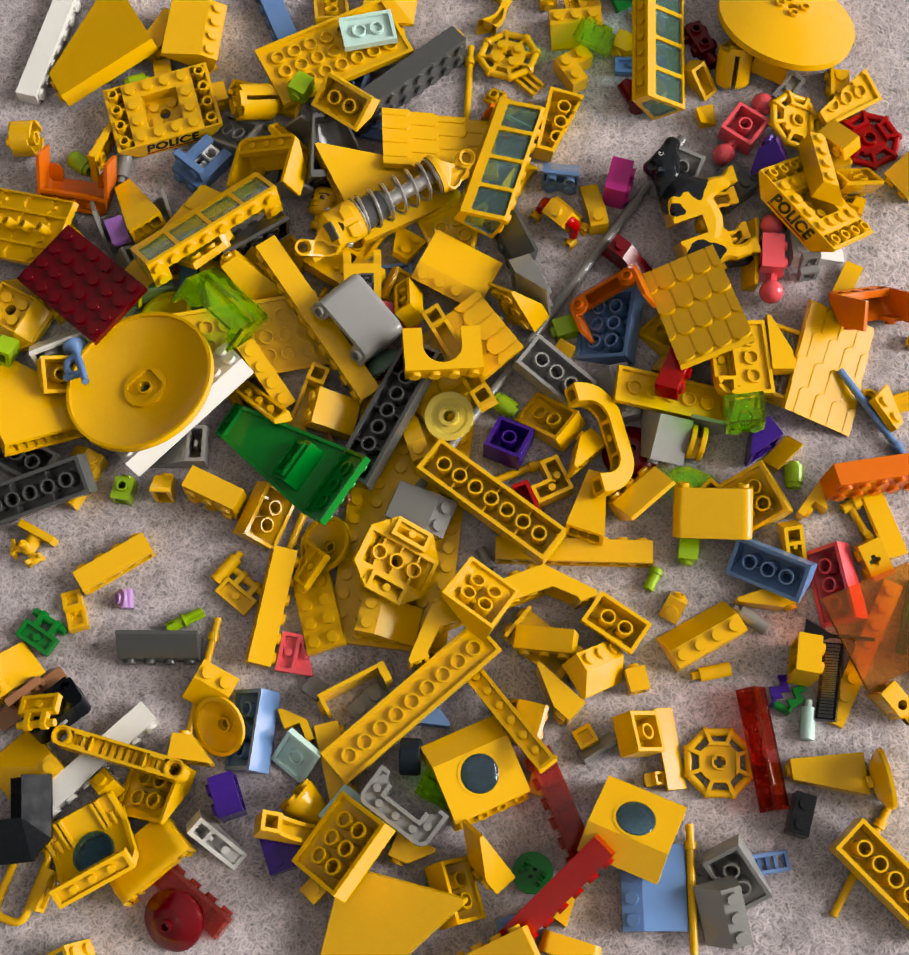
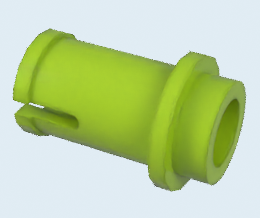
[642,566,663,592]

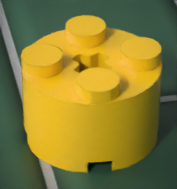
[6,120,44,157]

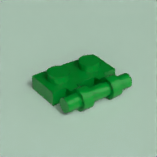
[15,608,68,657]

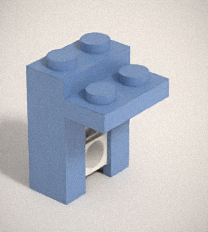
[171,134,234,193]

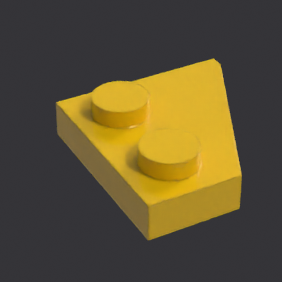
[869,384,903,432]
[293,540,331,590]

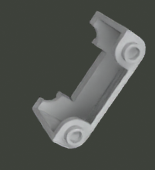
[310,274,402,367]
[360,765,449,847]

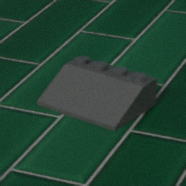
[218,212,290,259]

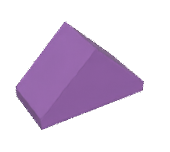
[104,215,131,247]

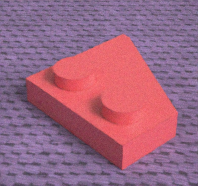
[275,631,314,678]

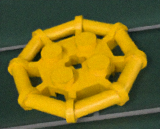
[475,29,541,82]
[768,90,822,150]
[682,726,756,800]

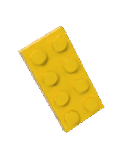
[293,571,347,657]

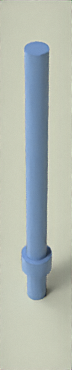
[837,368,906,454]

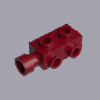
[684,20,718,70]

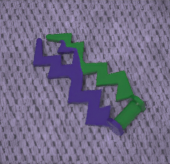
[768,662,806,717]

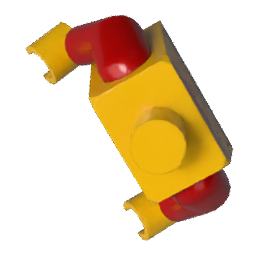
[528,197,581,251]

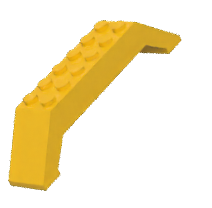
[406,563,599,671]

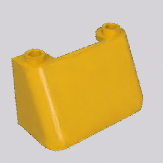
[672,481,753,540]
[100,816,197,907]

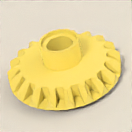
[424,391,474,441]

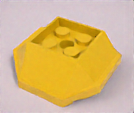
[0,279,55,353]
[352,516,439,606]

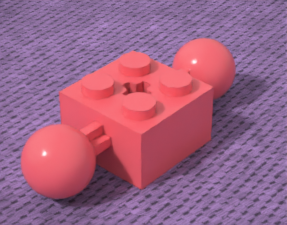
[712,93,773,167]
[758,213,788,304]

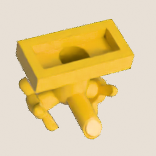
[10,519,59,568]

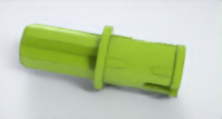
[165,607,205,630]

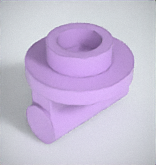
[114,588,134,609]

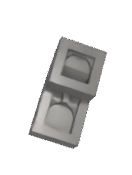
[797,251,822,282]

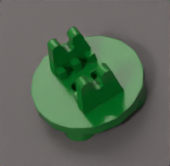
[512,852,553,895]

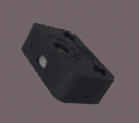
[22,677,91,744]

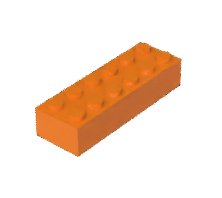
[820,453,909,502]

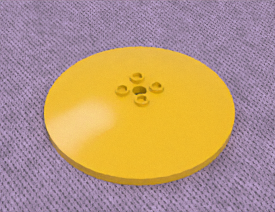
[717,0,855,71]
[66,312,214,452]

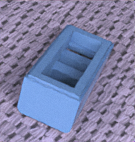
[753,849,791,875]

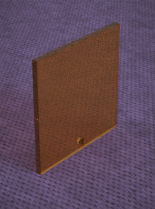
[820,562,909,690]

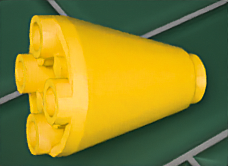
[279,778,327,825]

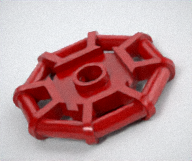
[840,110,902,170]

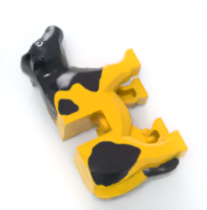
[643,137,762,270]

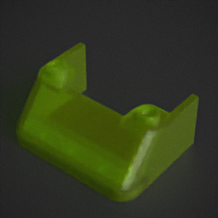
[171,268,267,352]

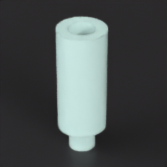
[799,699,816,741]

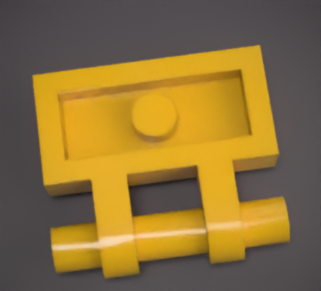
[215,567,262,617]
[16,692,63,731]

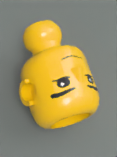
[308,186,339,232]

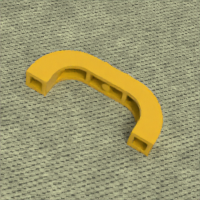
[564,382,634,498]

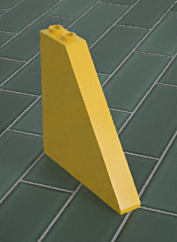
[49,0,159,107]
[314,142,461,247]
[0,360,84,457]
[320,871,468,955]

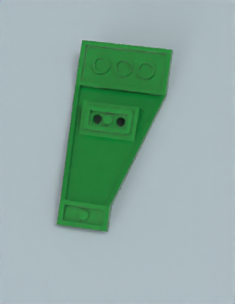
[213,403,371,526]

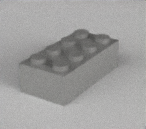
[511,333,597,409]

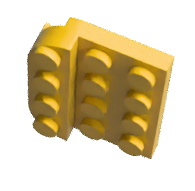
[174,221,235,270]
[710,320,775,399]

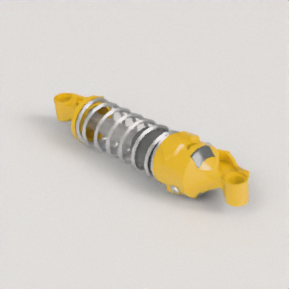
[292,149,475,263]

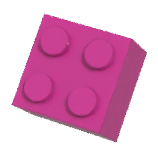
[602,156,636,209]

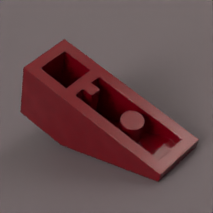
[601,233,653,284]

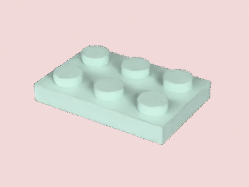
[338,9,398,52]

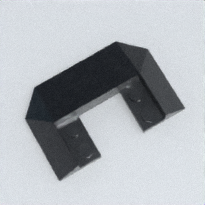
[0,774,53,865]

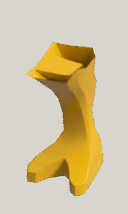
[476,0,513,36]

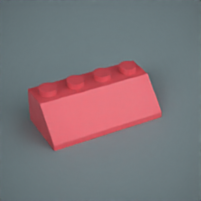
[806,541,868,628]

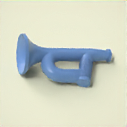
[63,337,89,385]

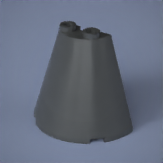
[306,112,362,189]

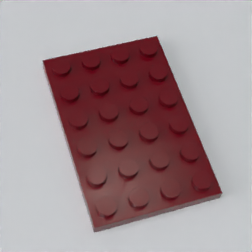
[17,225,148,345]

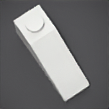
[186,809,248,870]

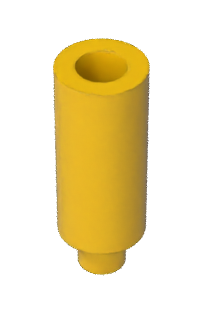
[210,550,244,585]
[691,662,732,682]

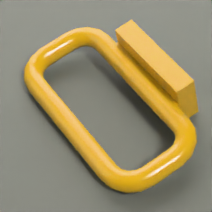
[0,846,58,927]

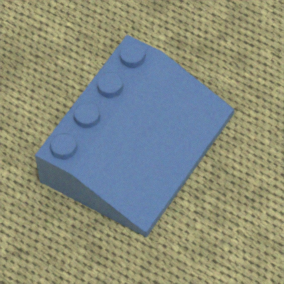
[574,287,644,365]
[620,844,689,932]

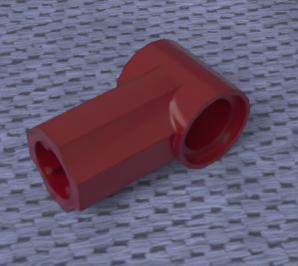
[618,78,645,115]

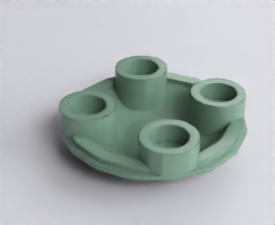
[366,349,397,379]

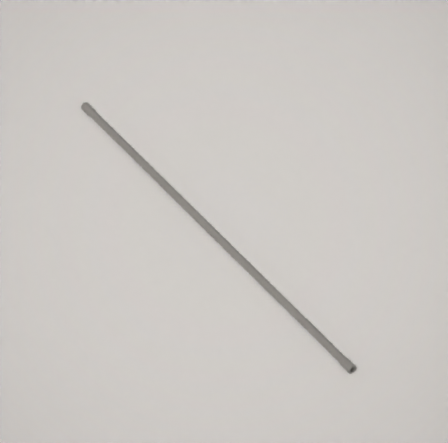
[415,135,688,489]

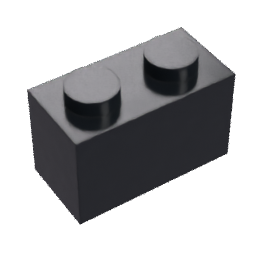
[784,791,817,839]

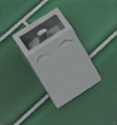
[509,253,553,317]
[150,425,210,468]

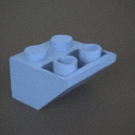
[541,162,580,195]

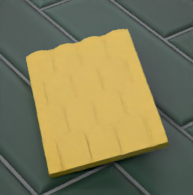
[382,108,499,182]
[0,188,79,266]
[643,244,755,370]
[383,290,524,426]
[782,299,874,437]

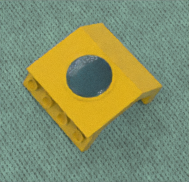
[420,715,531,832]
[577,775,687,885]
[45,790,139,910]

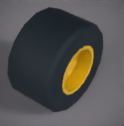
[399,738,422,776]

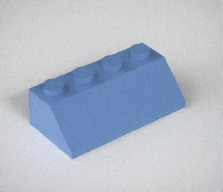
[725,538,818,603]
[224,688,280,774]

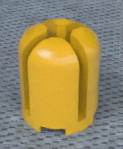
[715,40,753,90]
[229,83,279,121]

